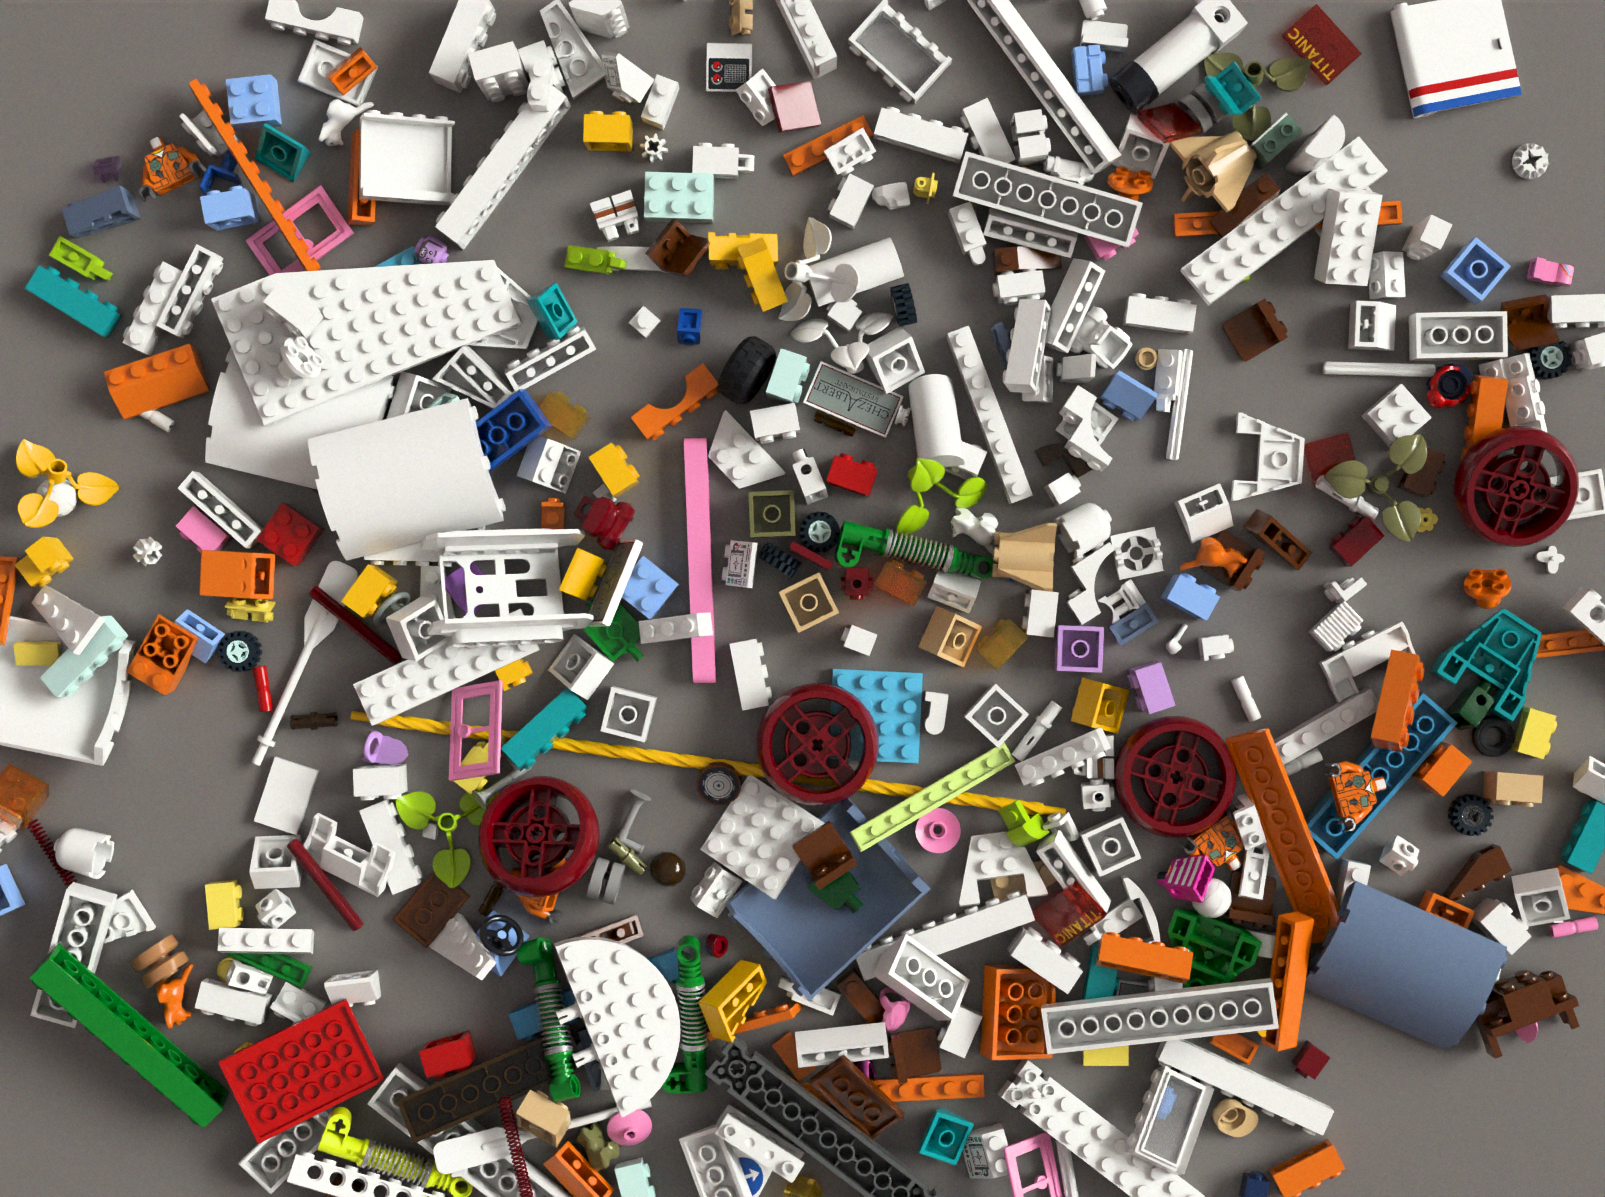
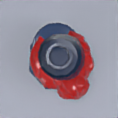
[1426,363,1473,408]

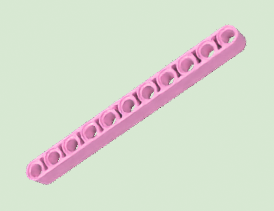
[684,437,716,684]

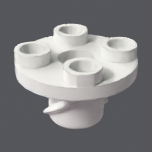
[278,336,323,381]

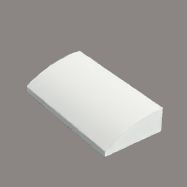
[679,1122,752,1197]

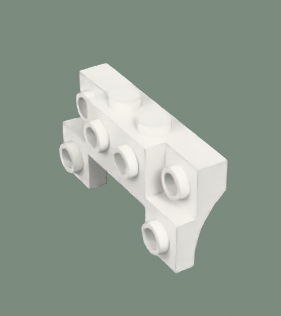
[1478,353,1547,452]
[1319,621,1416,702]
[303,813,396,897]

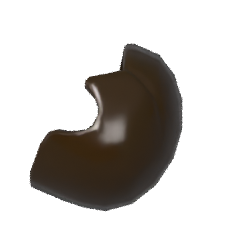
[650,852,686,887]

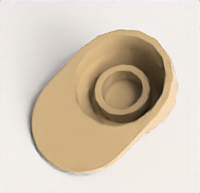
[1212,1098,1258,1137]

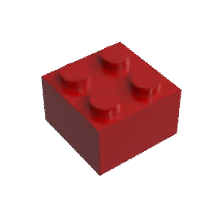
[826,453,878,497]
[256,503,325,566]
[419,1030,477,1079]

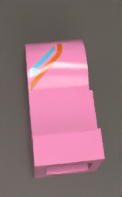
[1526,257,1574,286]

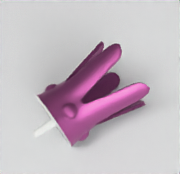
[857,1060,878,1080]

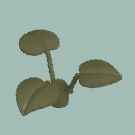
[1204,53,1311,142]
[1324,434,1427,542]

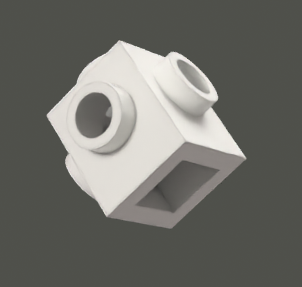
[1080,778,1115,812]
[1379,835,1419,876]
[255,889,296,929]

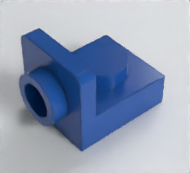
[677,308,702,345]

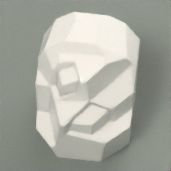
[871,182,910,210]

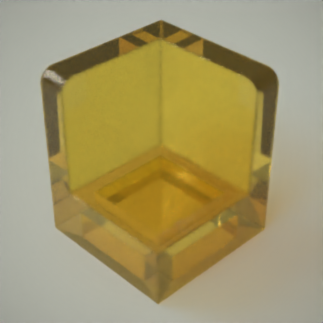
[783,1175,824,1197]

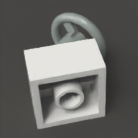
[373,592,452,661]

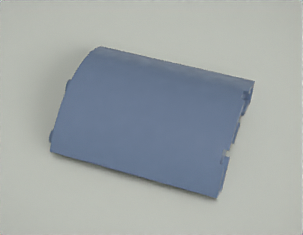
[725,798,930,1000]
[1305,881,1507,1050]

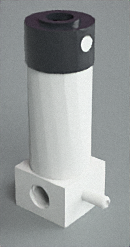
[1109,0,1248,114]

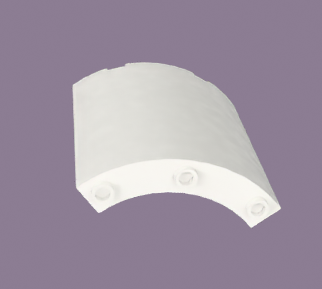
[205,347,396,490]
[307,398,506,561]
[0,616,135,766]

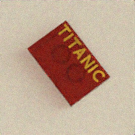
[1282,4,1362,85]
[1032,881,1107,947]

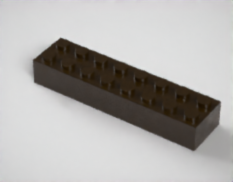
[396,1028,585,1144]

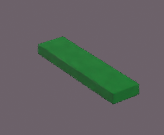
[224,953,313,988]

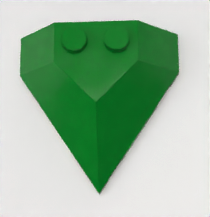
[1168,909,1262,988]

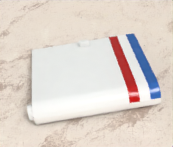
[1390,0,1522,119]

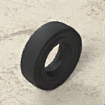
[1472,716,1514,757]

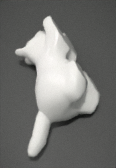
[318,99,374,146]
[950,507,998,557]

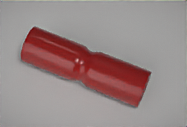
[253,666,273,712]

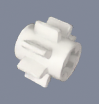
[640,133,668,163]
[133,537,162,566]

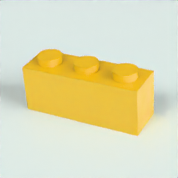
[736,237,788,312]

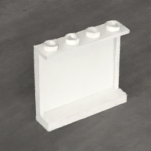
[359,110,455,206]

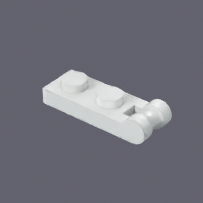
[1238,842,1270,901]

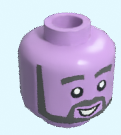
[414,235,449,264]

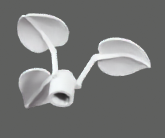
[778,217,860,321]
[790,312,894,374]

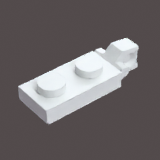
[1154,349,1183,412]
[1082,898,1143,946]
[778,976,841,1016]

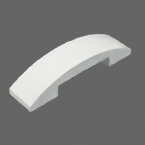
[597,246,668,273]
[1120,875,1160,944]

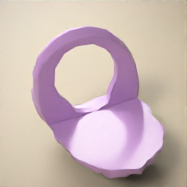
[361,730,409,765]

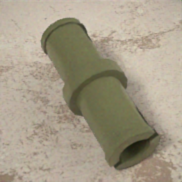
[606,836,647,876]

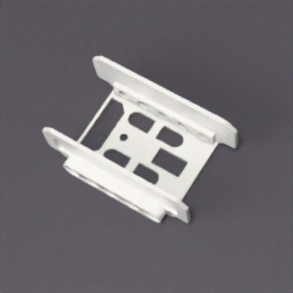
[420,528,593,647]

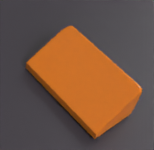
[326,47,378,96]

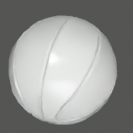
[36,479,78,517]
[1191,878,1231,918]

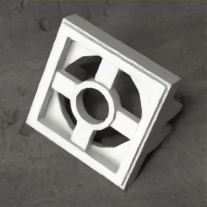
[1109,527,1164,580]

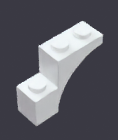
[1059,385,1112,472]
[1065,542,1115,625]

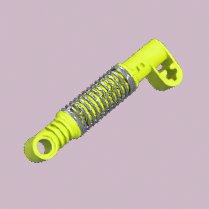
[317,1107,473,1197]

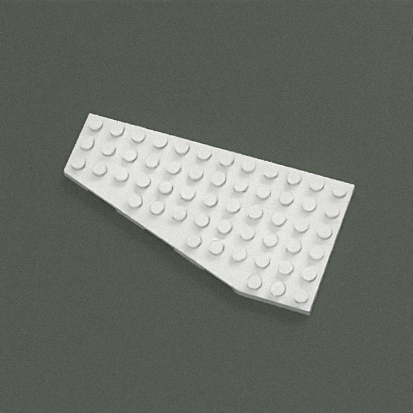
[211,260,521,426]

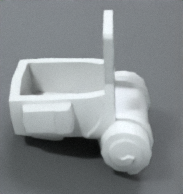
[1043,155,1094,185]
[1070,306,1133,370]

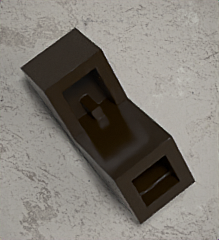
[1034,444,1092,478]

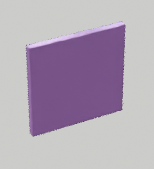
[440,562,485,615]

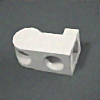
[924,691,948,735]
[225,959,273,993]

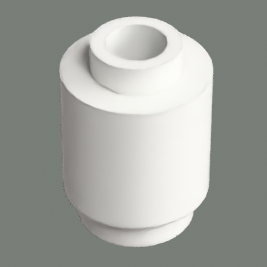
[1079,0,1107,20]

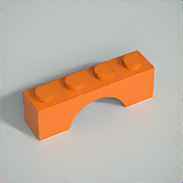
[631,363,719,440]

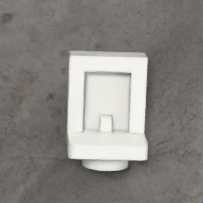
[1042,812,1080,842]

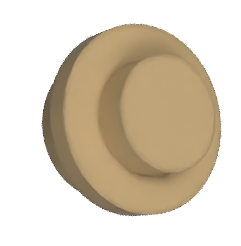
[1135,347,1158,370]

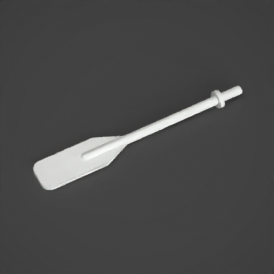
[252,561,358,766]
[433,1100,652,1174]

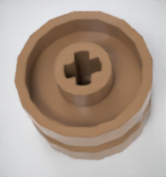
[129,934,190,989]

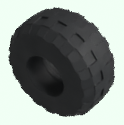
[718,336,776,404]

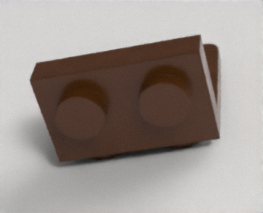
[645,219,710,277]
[1500,294,1559,350]
[1222,298,1288,362]
[1200,531,1265,591]
[1225,870,1276,928]
[888,1027,942,1084]

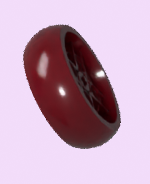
[1453,426,1579,547]
[756,683,879,806]
[1114,716,1236,838]
[478,776,600,897]

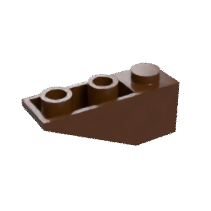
[1443,844,1512,901]

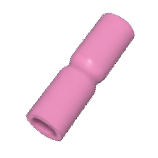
[1549,916,1598,938]

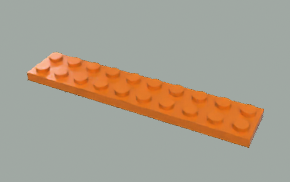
[1225,728,1341,944]

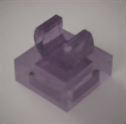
[93,156,121,183]

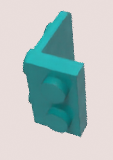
[1204,62,1262,116]

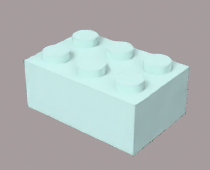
[644,172,714,224]
[766,348,810,404]

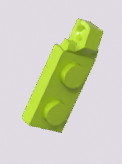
[49,236,113,281]
[564,245,627,275]

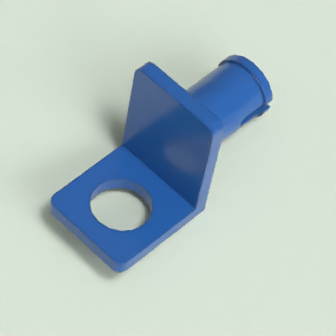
[200,150,242,195]

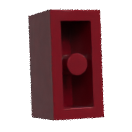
[1328,516,1385,567]

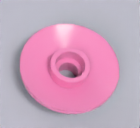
[916,808,961,853]
[607,1109,652,1146]

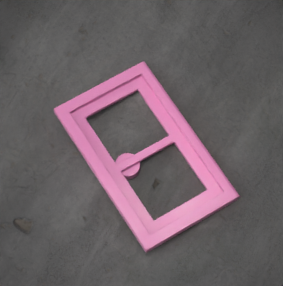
[246,185,354,275]
[449,680,503,781]
[1003,1131,1063,1197]

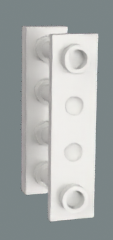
[715,1103,805,1183]

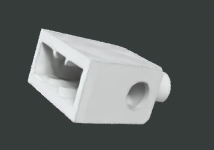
[792,449,828,505]

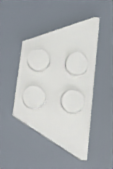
[708,410,786,489]

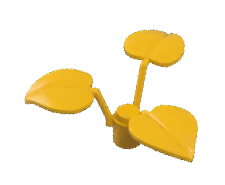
[16,439,119,528]

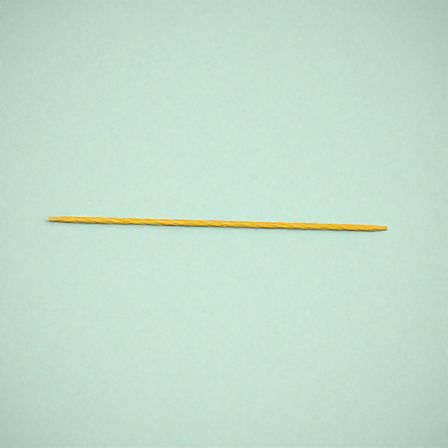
[351,711,1066,815]

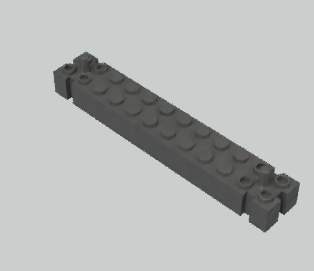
[705,1034,947,1197]

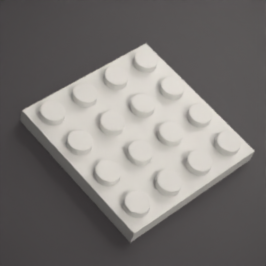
[700,775,825,900]

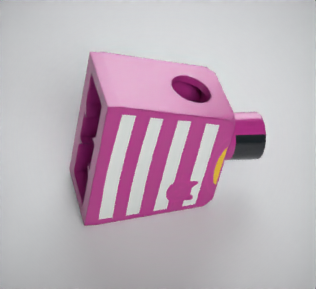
[1157,854,1215,903]

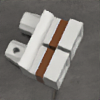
[590,190,640,242]
[1072,734,1114,779]

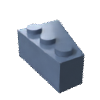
[62,185,141,239]

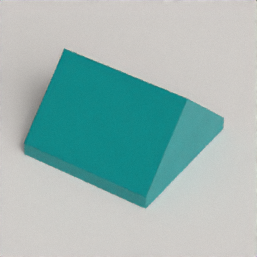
[255,123,312,182]
[526,282,578,340]
[917,1108,974,1165]

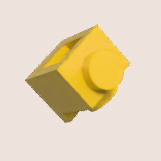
[495,659,533,691]

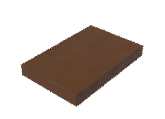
[392,870,470,948]

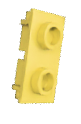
[913,173,938,204]
[225,597,276,623]

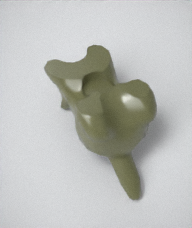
[573,1122,620,1176]

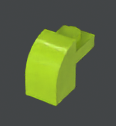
[998,800,1050,847]

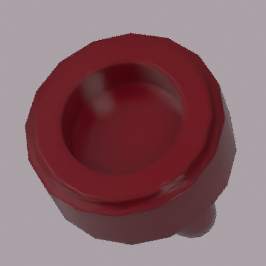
[706,934,728,958]

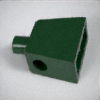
[1446,679,1494,730]
[807,871,863,913]

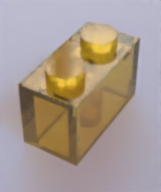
[539,391,590,440]
[977,618,1029,670]

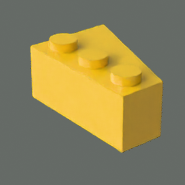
[708,232,778,270]
[698,960,767,1043]

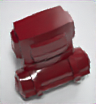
[574,496,635,550]

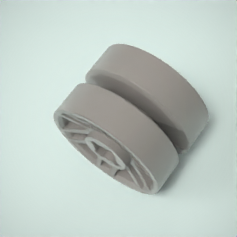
[1178,83,1226,134]
[586,857,626,905]

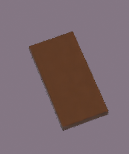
[810,1054,904,1139]

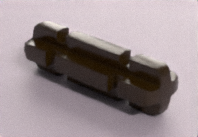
[813,410,857,436]
[478,881,504,917]

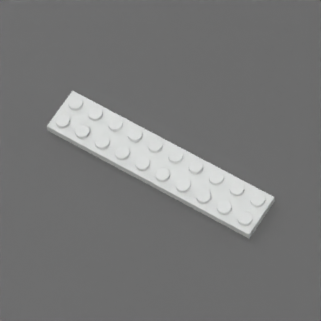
[1180,137,1388,306]

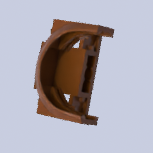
[1476,970,1580,1059]

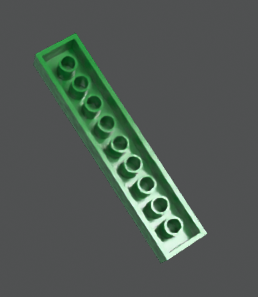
[30,944,229,1128]

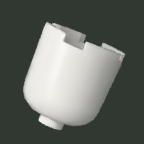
[1054,503,1112,558]
[54,828,114,879]

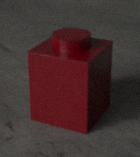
[1292,1040,1330,1080]

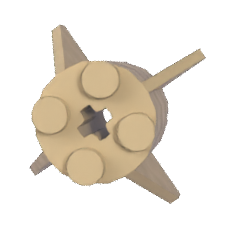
[1170,131,1257,213]
[992,523,1057,592]

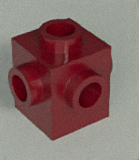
[841,568,873,600]

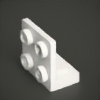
[179,110,240,159]

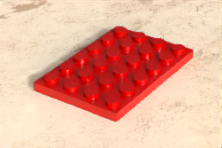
[218,999,385,1144]

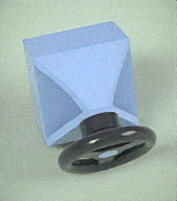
[476,910,530,977]

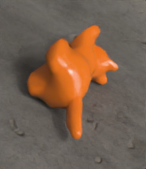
[1180,537,1248,578]
[156,964,193,1029]

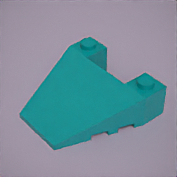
[1429,608,1542,721]

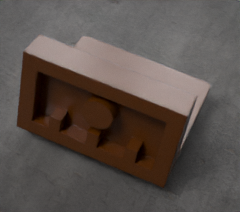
[792,821,857,890]

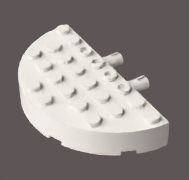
[553,937,680,1118]

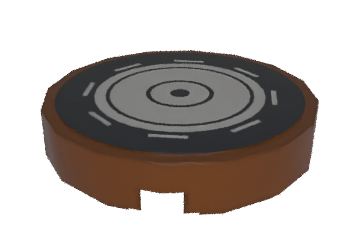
[696,762,742,805]

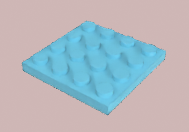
[828,669,923,763]

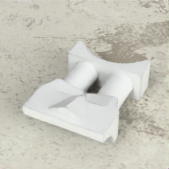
[1098,579,1146,624]

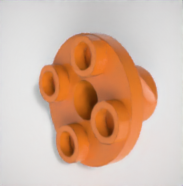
[1108,166,1154,201]
[1464,568,1511,609]

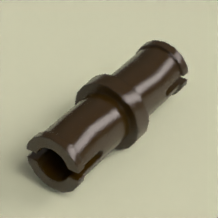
[290,712,338,730]

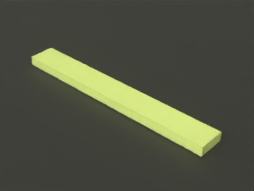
[849,742,1016,852]

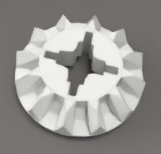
[1512,143,1549,179]

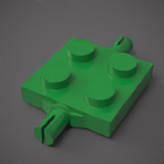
[583,599,644,662]

